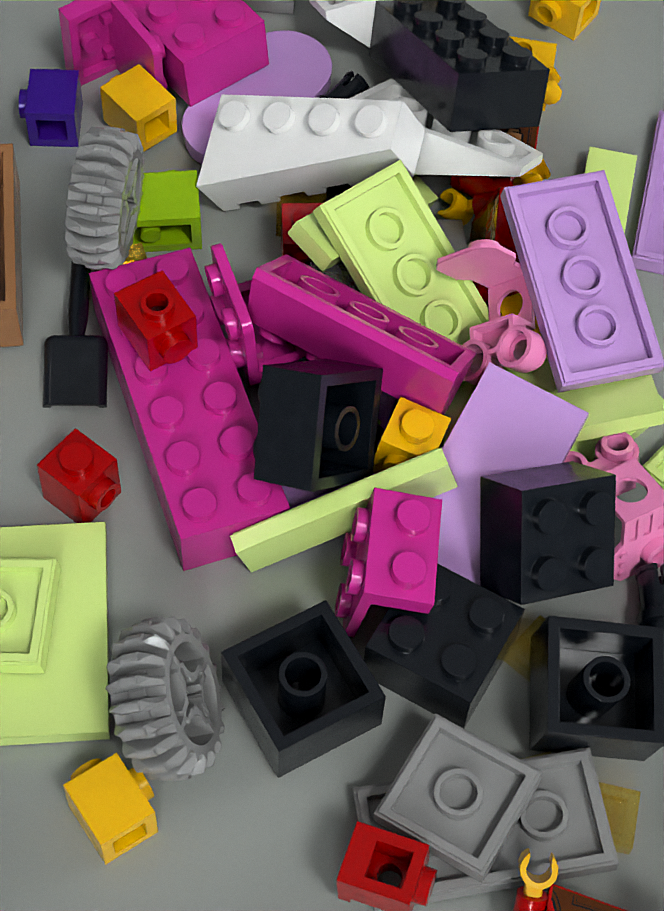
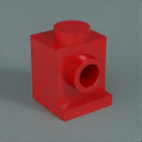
[336,821,437,911]

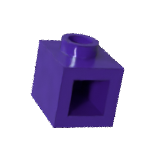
[19,69,83,147]

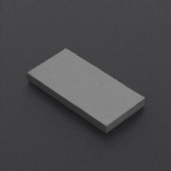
[353,747,619,911]

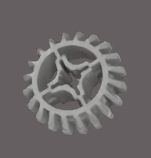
[64,126,145,271]
[106,616,225,782]

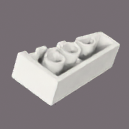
[196,94,425,212]

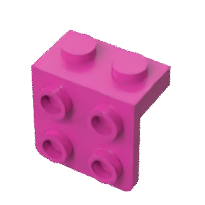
[58,0,167,90]
[204,243,306,386]
[335,487,442,637]

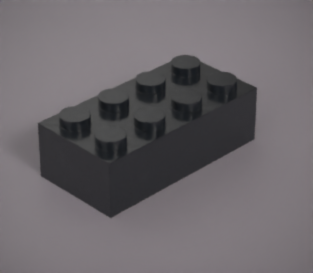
[369,0,550,132]

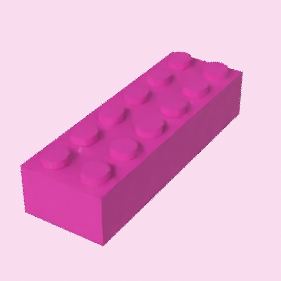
[89,248,290,571]

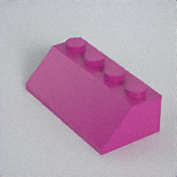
[247,254,477,415]

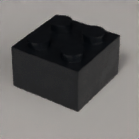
[253,359,383,492]
[480,461,616,605]
[364,563,525,729]
[221,600,386,778]
[529,616,664,761]

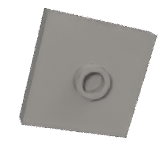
[374,713,543,883]

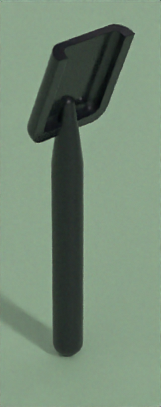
[43,260,108,408]

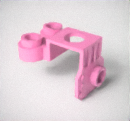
[436,239,547,386]
[564,432,664,581]

